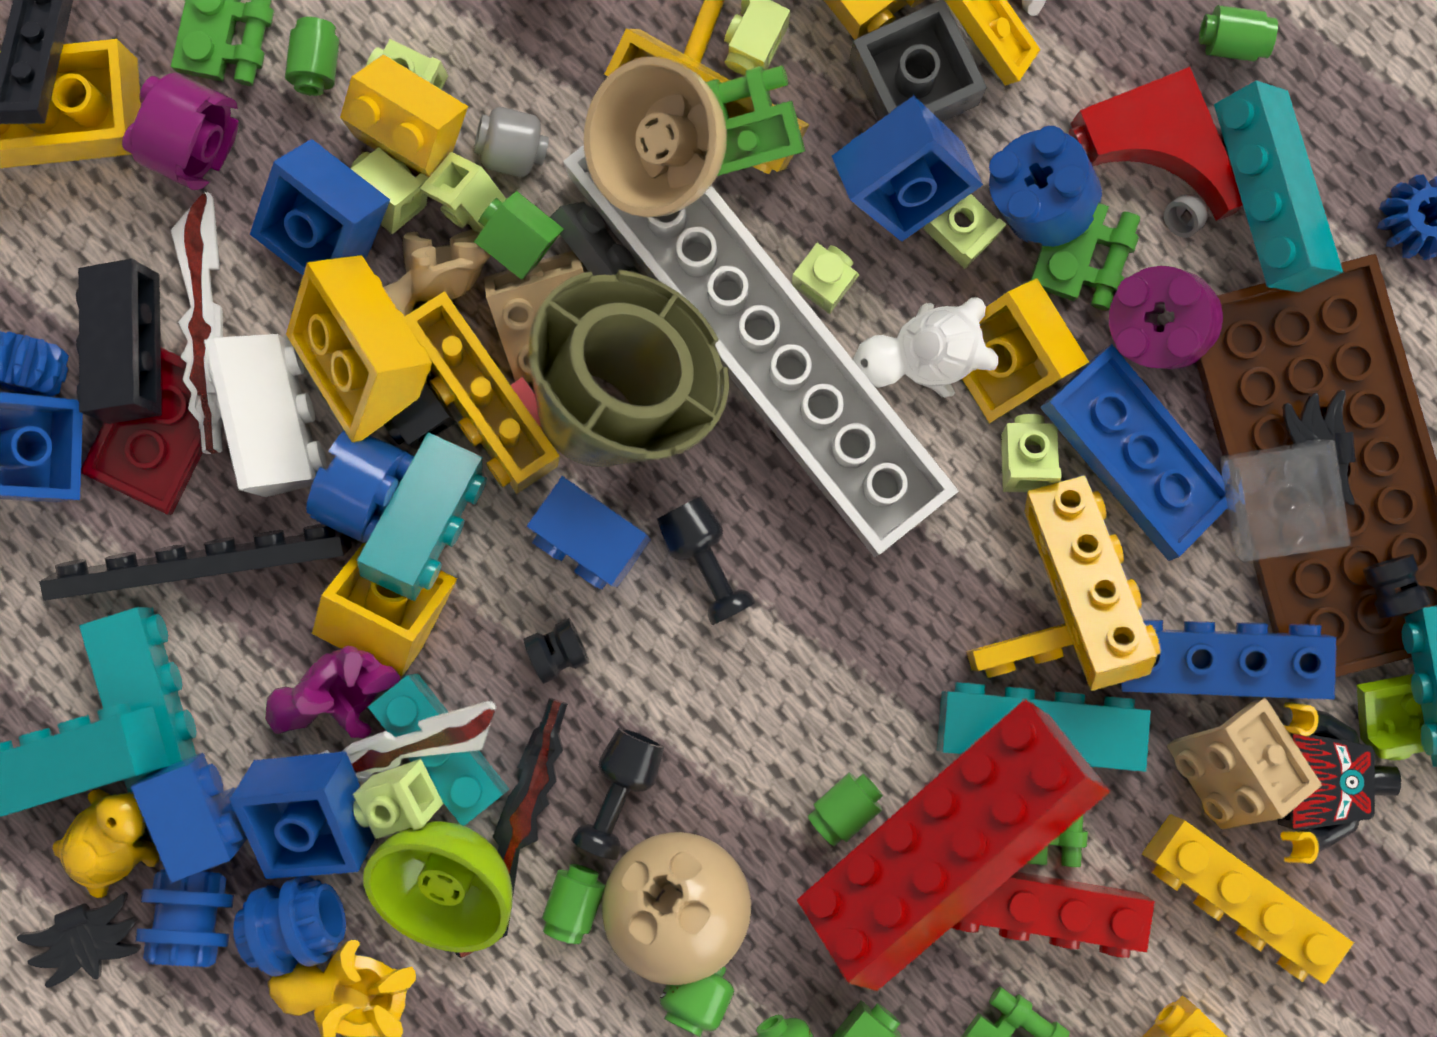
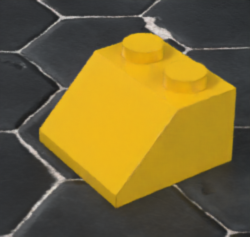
[340,54,468,177]
[962,278,1089,423]
[312,543,457,679]

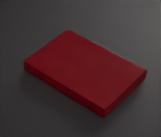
[81,347,212,516]

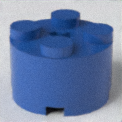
[989,126,1102,246]
[306,431,414,543]

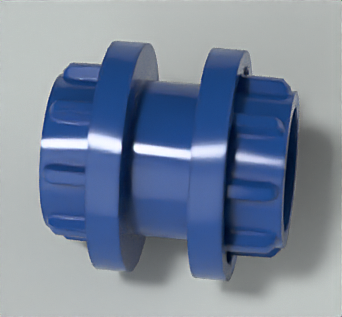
[135,869,234,967]
[233,876,346,977]

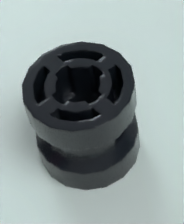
[1363,554,1431,618]
[523,618,590,684]

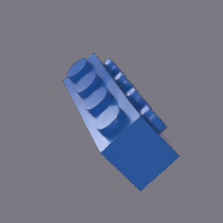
[1120,619,1336,700]

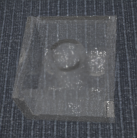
[1220,440,1351,562]

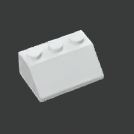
[204,334,327,497]

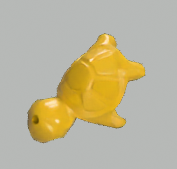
[52,789,160,898]
[267,940,416,1037]

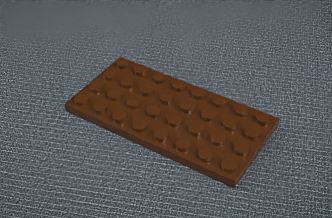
[1196,253,1437,678]

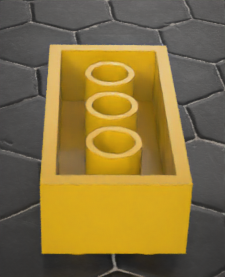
[0,39,141,168]

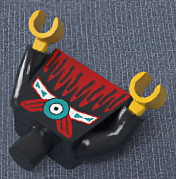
[1278,702,1401,863]

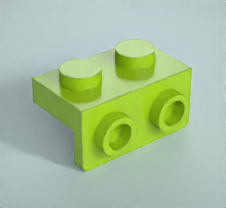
[1356,674,1425,760]

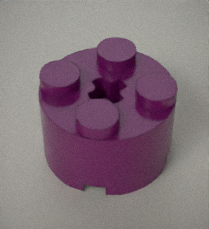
[122,72,239,190]
[1109,266,1223,369]

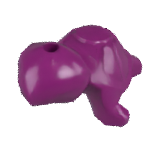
[265,646,400,738]

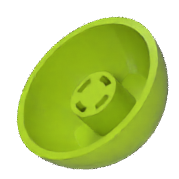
[363,821,513,952]

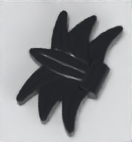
[1276,390,1356,507]
[17,892,141,988]

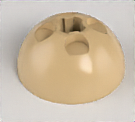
[584,57,727,217]
[602,832,751,985]

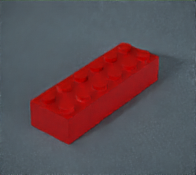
[797,699,1110,991]

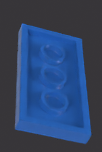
[1040,344,1238,561]

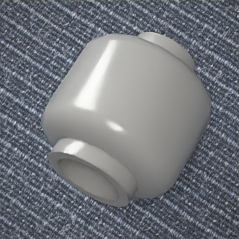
[473,107,549,177]

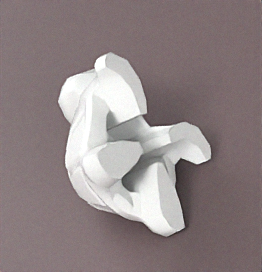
[853,297,998,397]

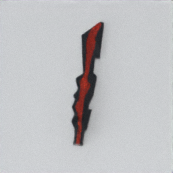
[455,698,568,958]

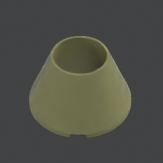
[529,270,729,467]

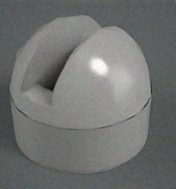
[1164,194,1209,238]

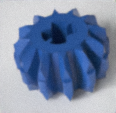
[1377,174,1437,260]
[0,331,69,397]

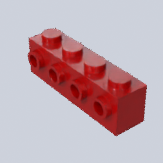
[952,872,1155,958]

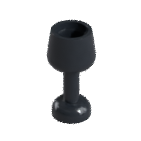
[657,496,756,625]
[571,728,664,860]

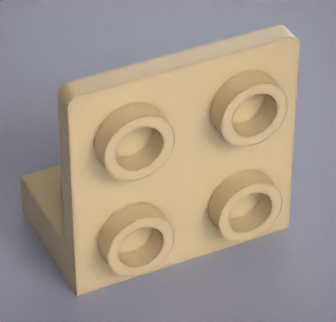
[484,251,585,382]
[1167,697,1322,829]

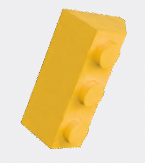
[286,255,432,443]

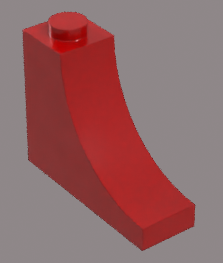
[1069,67,1243,221]

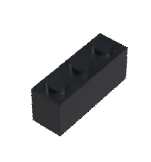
[76,258,162,424]

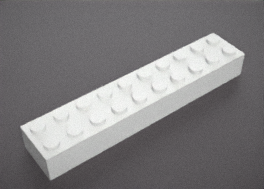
[563,145,959,557]

